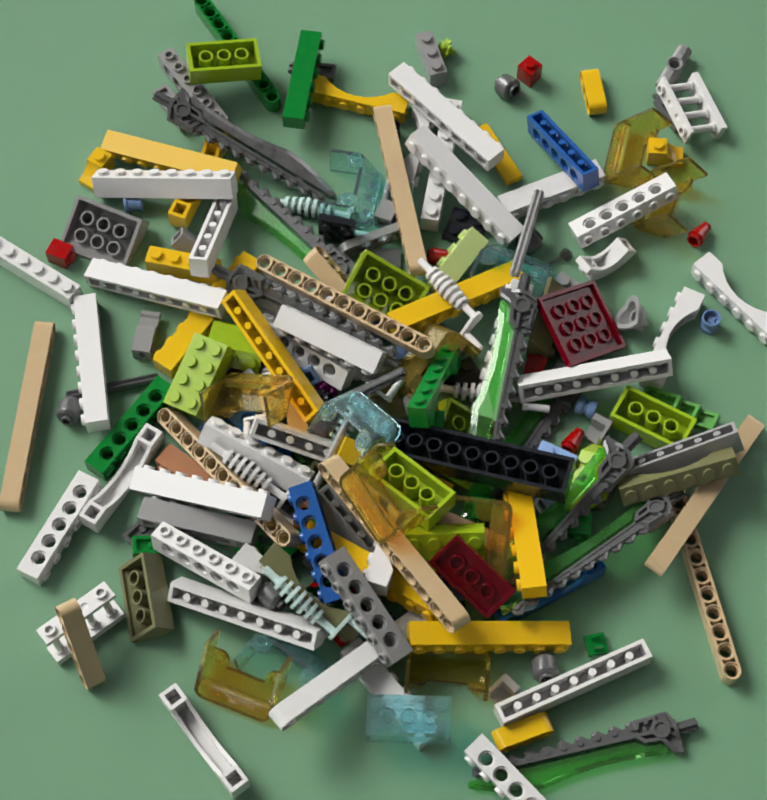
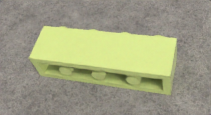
[425,227,489,293]

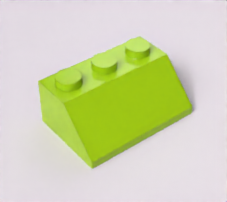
[209,320,264,374]

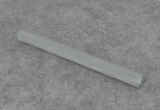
[510,189,544,278]

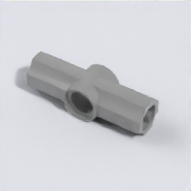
[655,44,692,87]

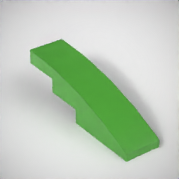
[643,386,721,431]

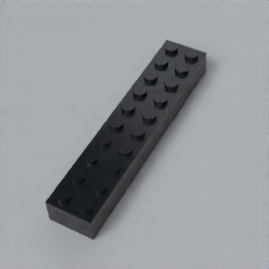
[371,415,576,504]

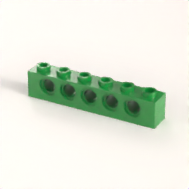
[84,375,171,481]

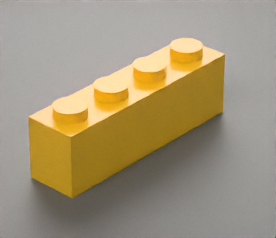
[145,245,223,285]

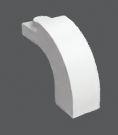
[575,237,637,280]

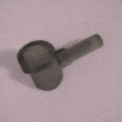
[547,248,573,267]

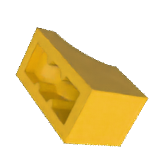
[646,138,683,166]
[78,146,115,192]

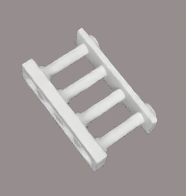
[656,72,727,144]
[36,582,126,665]

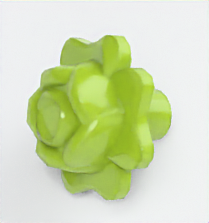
[438,38,456,59]

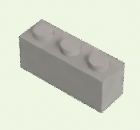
[415,30,447,87]

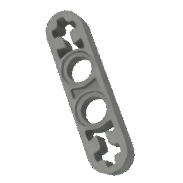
[339,222,401,257]

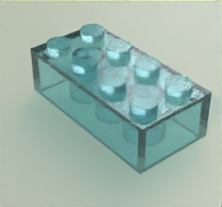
[366,694,452,744]

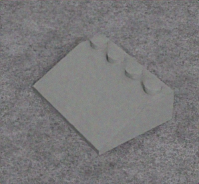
[61,195,149,266]

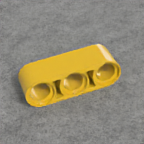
[580,69,607,115]
[491,712,555,753]

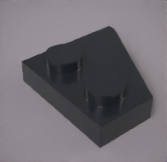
[443,356,482,388]

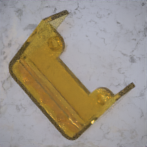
[603,107,673,189]
[631,157,708,238]
[392,324,482,410]
[199,373,293,427]
[339,442,438,543]
[455,495,513,578]
[194,629,292,722]
[404,651,491,701]

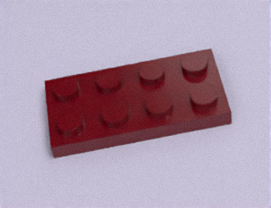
[428,533,516,619]

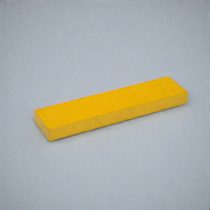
[479,123,523,186]

